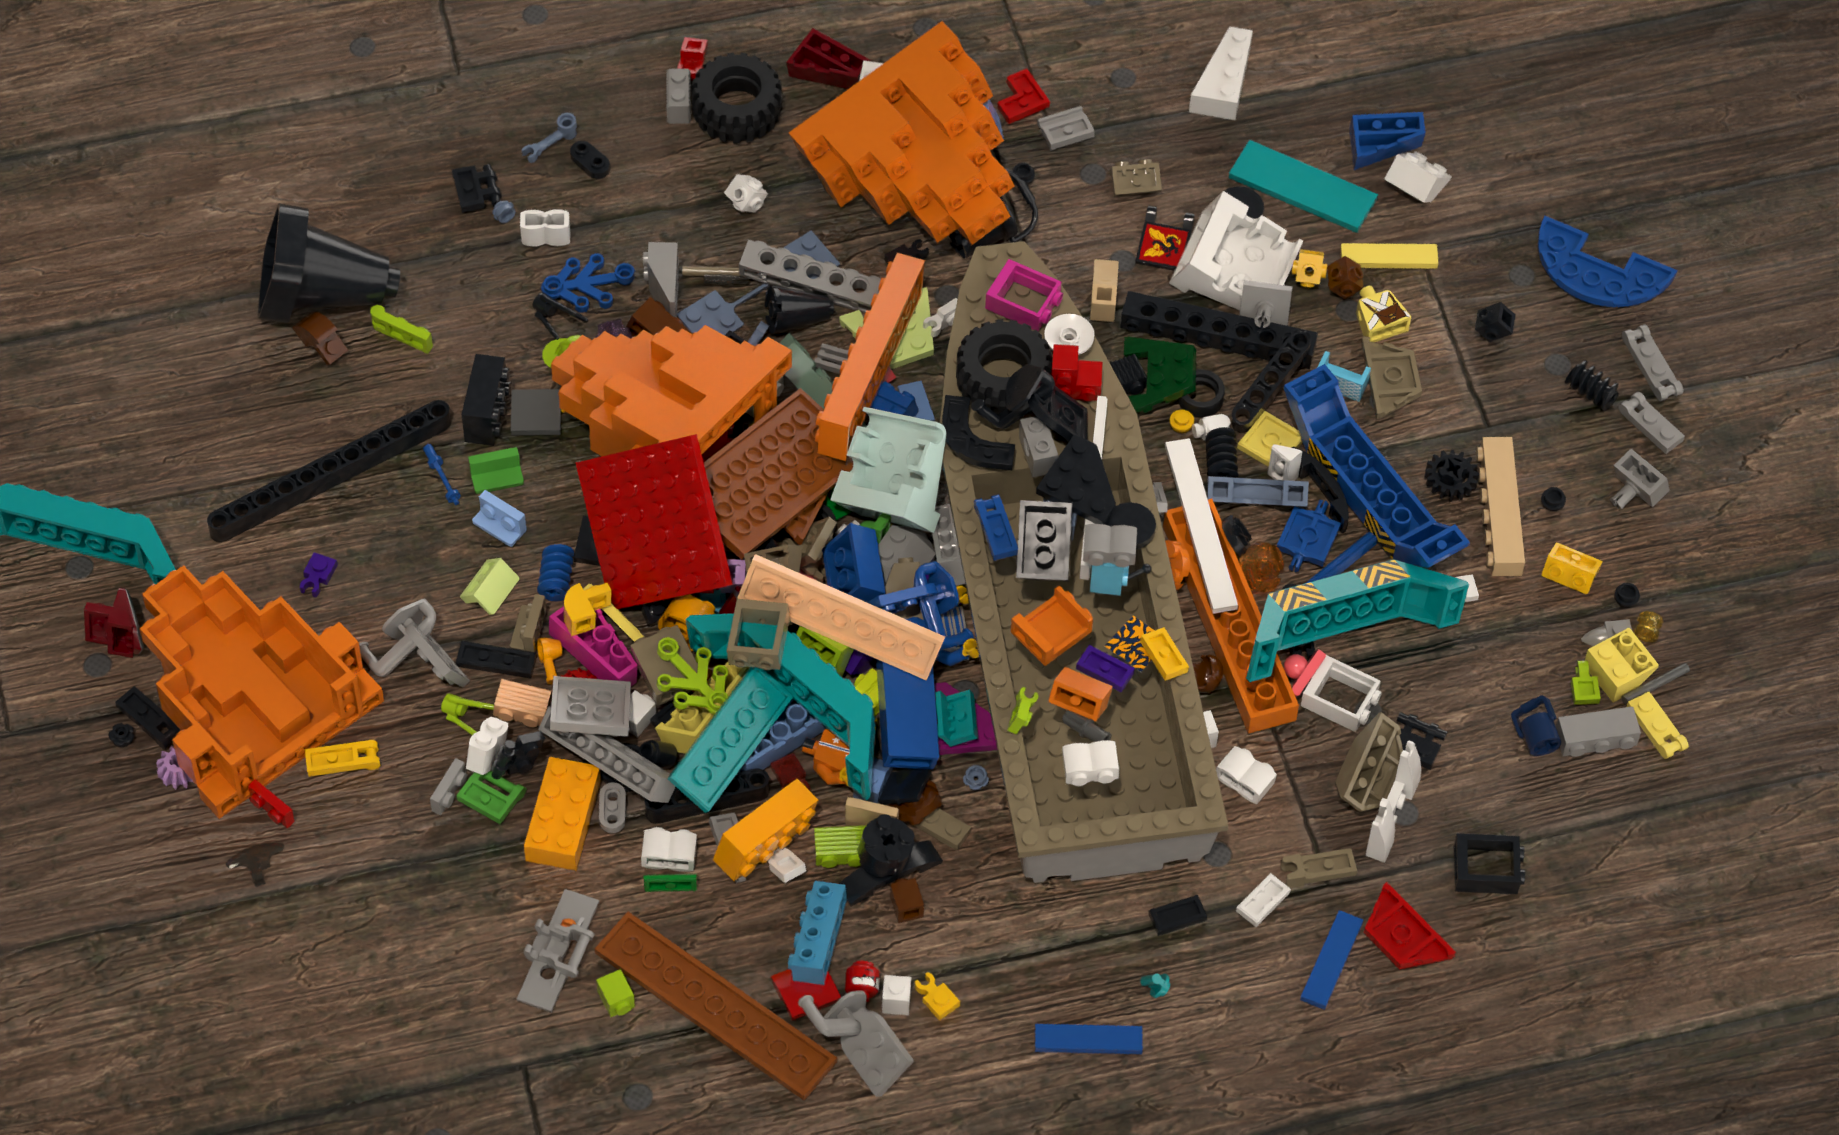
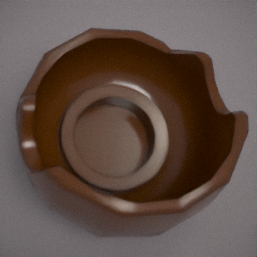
[1193,655,1223,693]

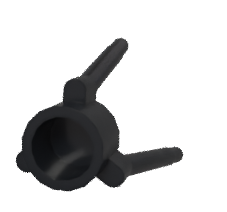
[532,292,588,340]

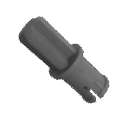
[1062,710,1111,742]

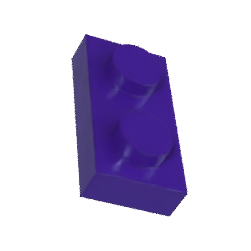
[1076,645,1135,692]

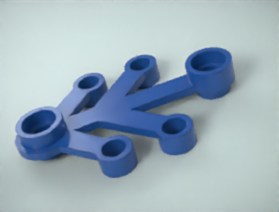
[541,254,635,313]

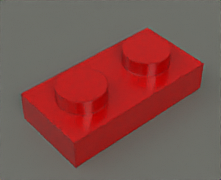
[248,779,295,828]

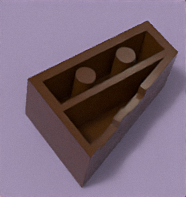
[622,297,693,337]

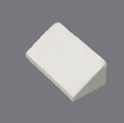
[1268,444,1302,481]

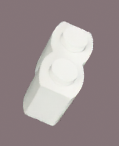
[520,210,570,246]
[466,717,508,775]
[1062,741,1119,786]
[1216,746,1277,804]
[641,827,697,872]

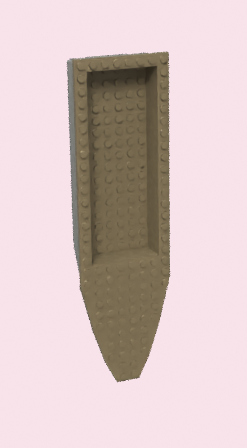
[940,241,1228,883]

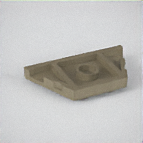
[1361,336,1422,419]

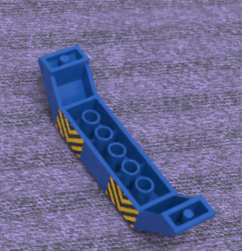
[1284,364,1470,568]

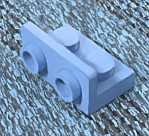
[472,490,527,547]

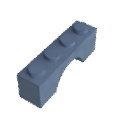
[1206,476,1309,507]

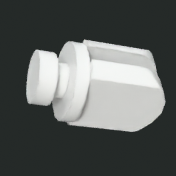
[1192,414,1230,441]

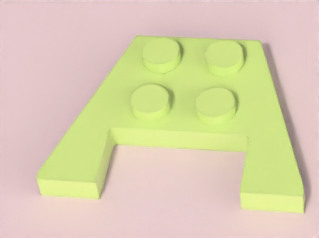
[839,287,934,369]

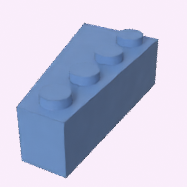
[738,698,826,772]

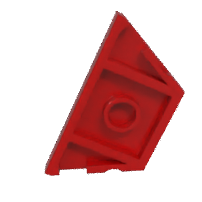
[1364,882,1456,970]

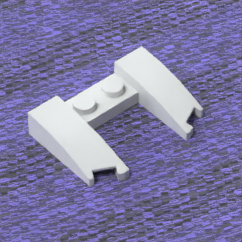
[1365,740,1421,863]

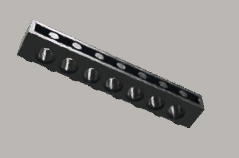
[1120,291,1318,370]

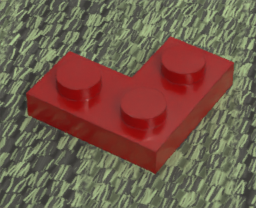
[997,68,1050,124]

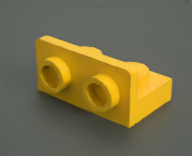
[1542,542,1603,594]

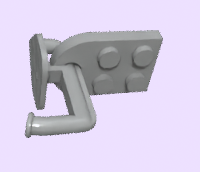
[359,598,470,687]
[798,991,914,1097]

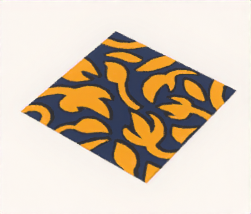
[1105,616,1155,672]

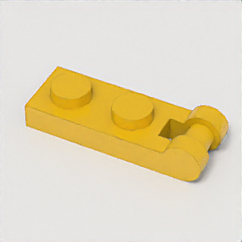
[305,740,380,777]

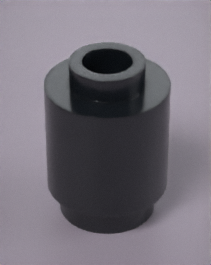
[639,740,677,769]

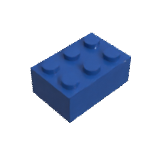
[822,523,886,602]

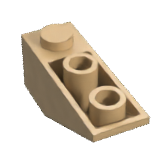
[1090,259,1119,322]

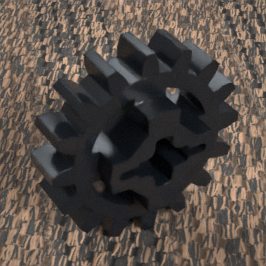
[1424,449,1479,501]

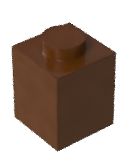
[890,878,924,923]

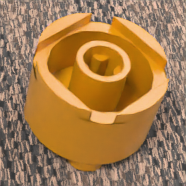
[658,594,716,652]

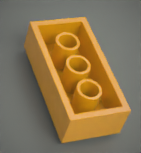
[524,757,601,871]
[713,779,818,881]

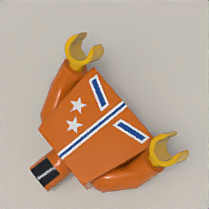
[802,718,877,787]

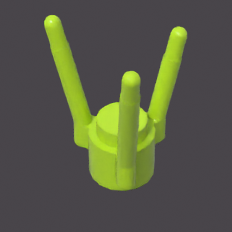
[441,693,494,736]

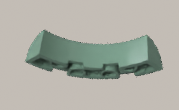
[780,333,867,427]

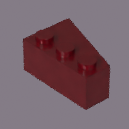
[786,28,871,89]

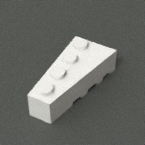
[1189,27,1253,120]

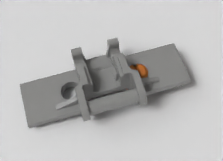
[517,889,599,1013]

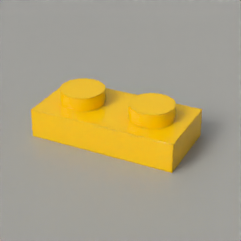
[1140,627,1189,681]

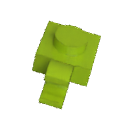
[1571,661,1601,705]
[1007,687,1038,735]

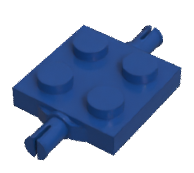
[1276,500,1341,572]

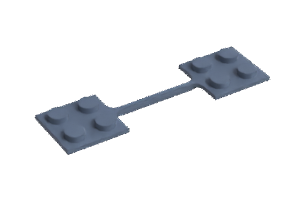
[676,231,840,335]

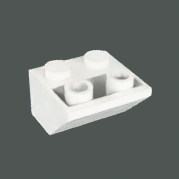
[1385,152,1452,202]

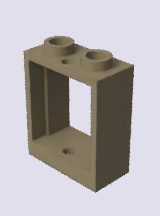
[727,599,790,670]

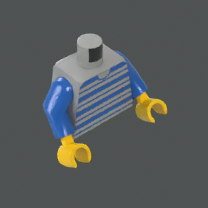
[923,586,979,666]

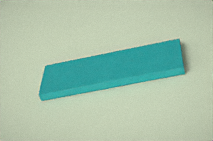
[1228,140,1378,233]
[667,667,794,813]

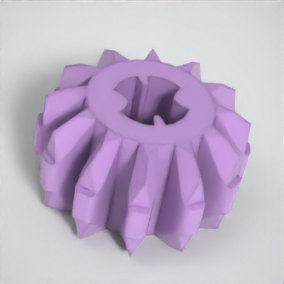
[156,746,194,790]

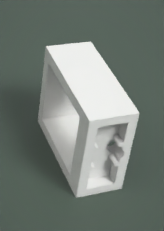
[1301,655,1382,732]

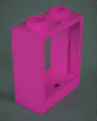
[985,259,1063,331]

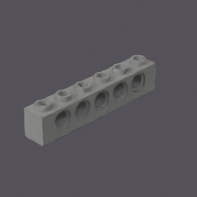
[739,240,881,313]
[538,707,676,803]

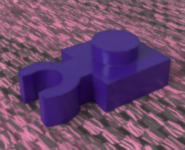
[300,552,338,598]

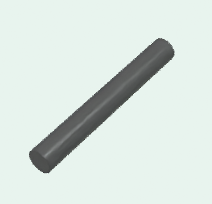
[1622,663,1690,705]

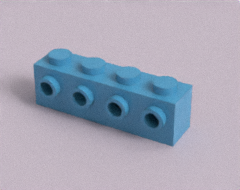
[788,881,847,985]

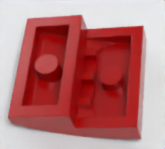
[770,969,841,1020]

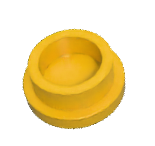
[1169,410,1194,433]

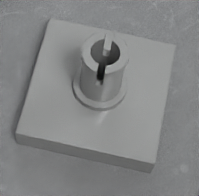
[1240,280,1292,328]

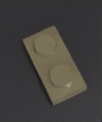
[913,808,971,851]

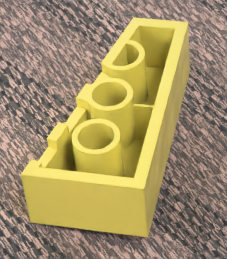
[655,662,750,754]

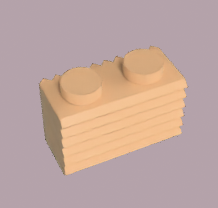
[493,679,552,727]

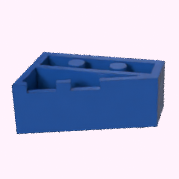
[1349,112,1425,170]

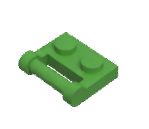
[456,771,526,824]

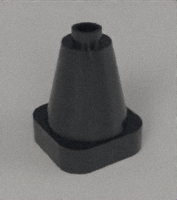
[258,203,400,323]

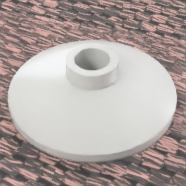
[1044,314,1094,355]

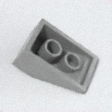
[643,242,679,317]

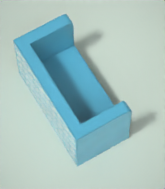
[1317,351,1371,402]

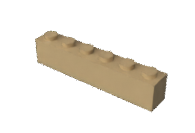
[1476,437,1525,576]

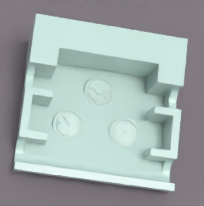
[831,407,946,533]

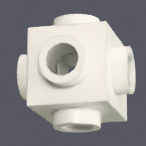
[724,174,768,212]

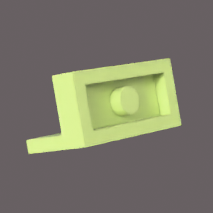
[460,558,519,615]

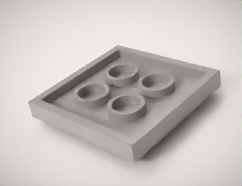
[550,676,631,736]

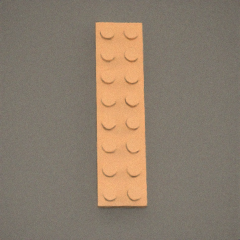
[738,554,945,680]

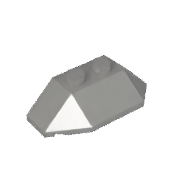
[878,524,936,584]

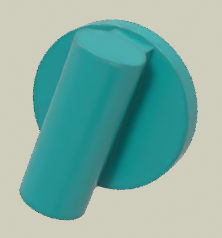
[1140,973,1170,998]

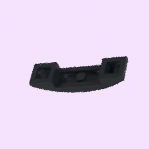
[1291,446,1349,534]
[838,840,943,907]

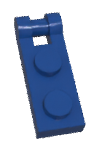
[974,494,1018,560]

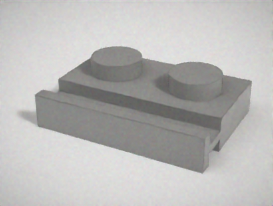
[1038,106,1095,150]

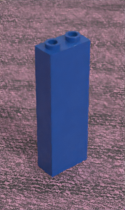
[876,617,939,769]

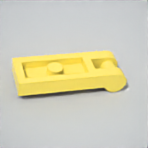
[1626,692,1689,759]

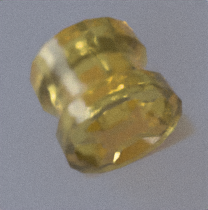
[1634,611,1663,642]

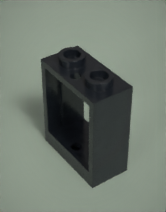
[1454,833,1525,895]

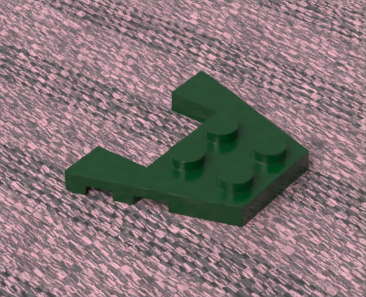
[1124,336,1197,413]

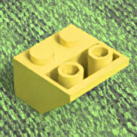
[1585,628,1659,703]

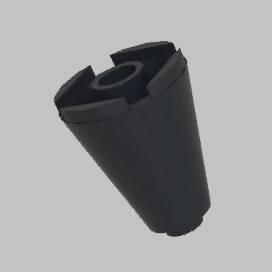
[765,285,834,334]

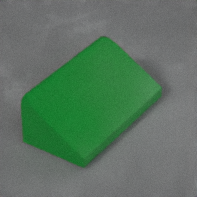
[644,873,697,892]

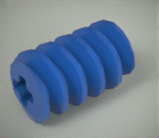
[537,544,574,601]

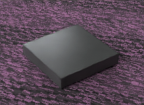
[511,389,561,436]

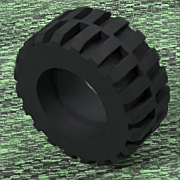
[692,53,782,144]
[956,319,1052,414]

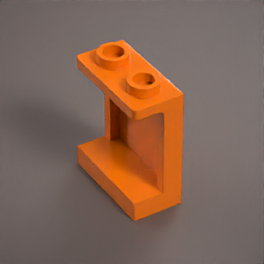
[1011,586,1093,666]

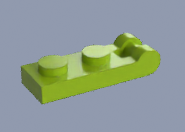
[370,305,433,354]

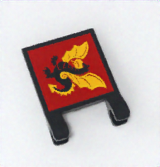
[1135,205,1195,271]

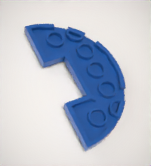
[1538,216,1678,307]

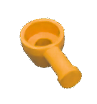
[537,638,562,685]

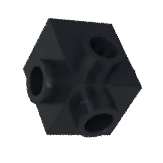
[1475,302,1516,342]

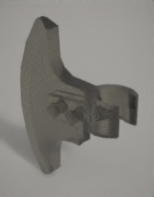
[226,843,284,887]

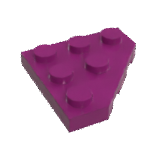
[934,682,997,755]

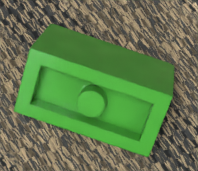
[468,447,524,494]

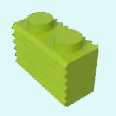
[814,825,866,868]

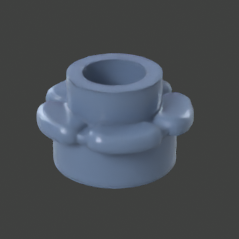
[492,201,515,223]
[963,765,989,790]

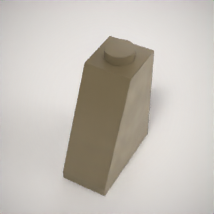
[885,557,923,620]

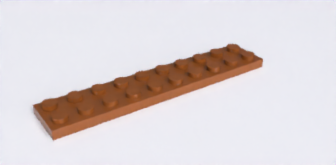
[594,912,837,1101]

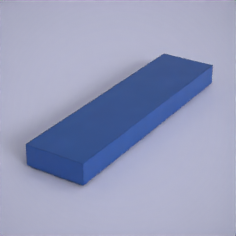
[1300,910,1364,1010]
[1035,1024,1143,1054]

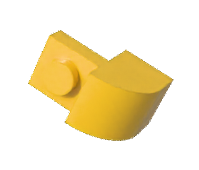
[564,583,611,636]

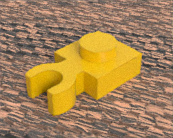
[915,972,960,1021]

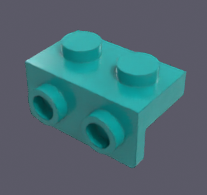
[935,690,978,746]

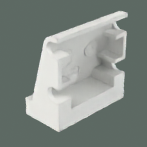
[1169,191,1303,310]

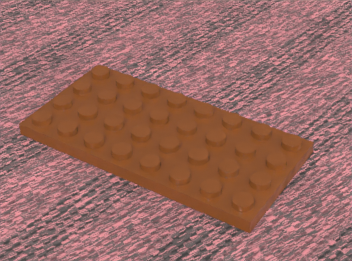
[704,388,854,560]

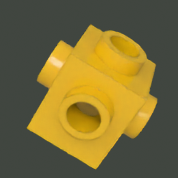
[1292,249,1327,287]

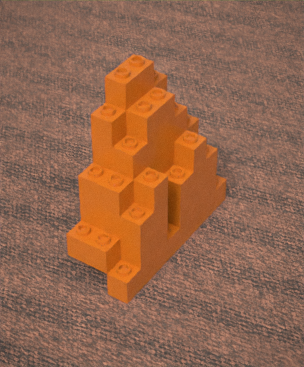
[789,21,1015,245]
[551,325,792,456]
[140,565,384,819]

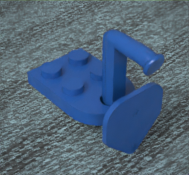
[867,561,974,650]

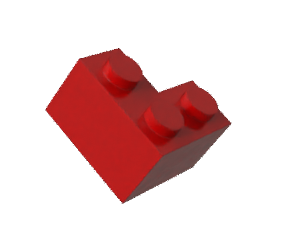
[1051,344,1103,401]

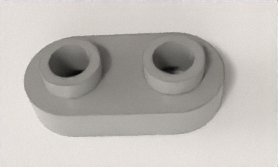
[599,783,626,833]

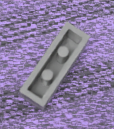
[1556,706,1641,757]

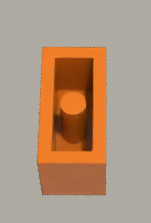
[1048,667,1113,721]

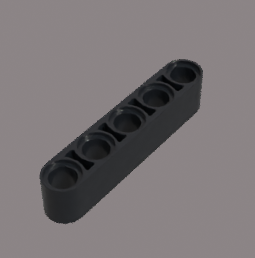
[1231,329,1311,433]
[645,768,769,824]

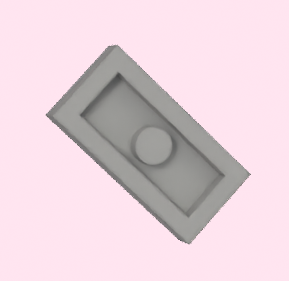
[430,758,467,815]

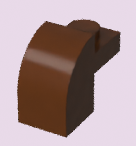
[292,312,348,365]

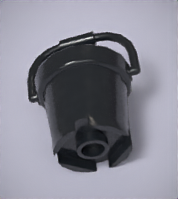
[949,168,1038,259]

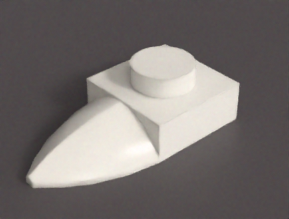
[768,848,806,883]

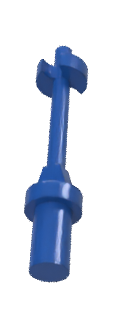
[423,444,461,505]

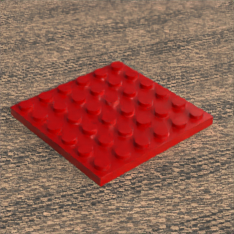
[575,434,733,609]

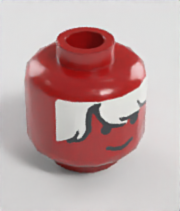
[845,961,880,1002]

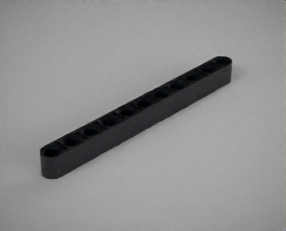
[207,400,451,542]

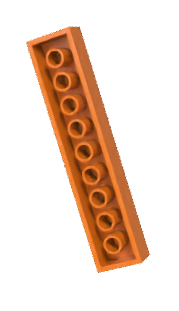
[815,253,925,461]
[1163,498,1299,734]

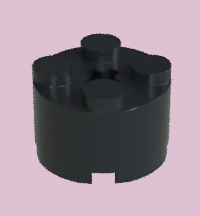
[857,814,915,878]

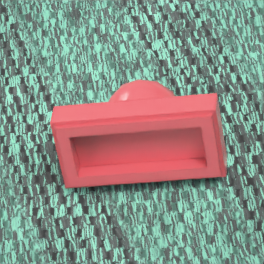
[1284,649,1326,697]

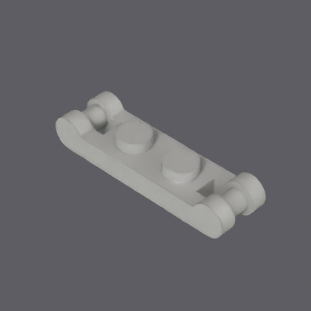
[1622,324,1683,401]

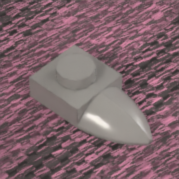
[1581,619,1632,646]

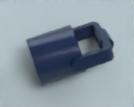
[1511,695,1562,756]

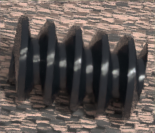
[1565,360,1619,411]
[1205,427,1238,478]

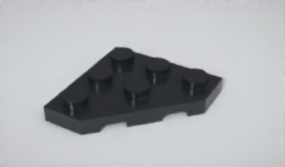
[1036,434,1116,525]

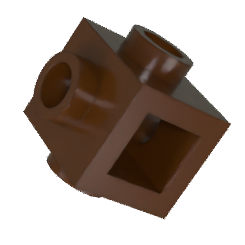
[1327,256,1364,299]

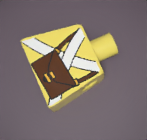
[1356,286,1411,342]

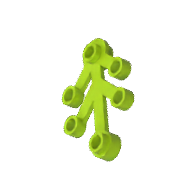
[656,637,728,715]

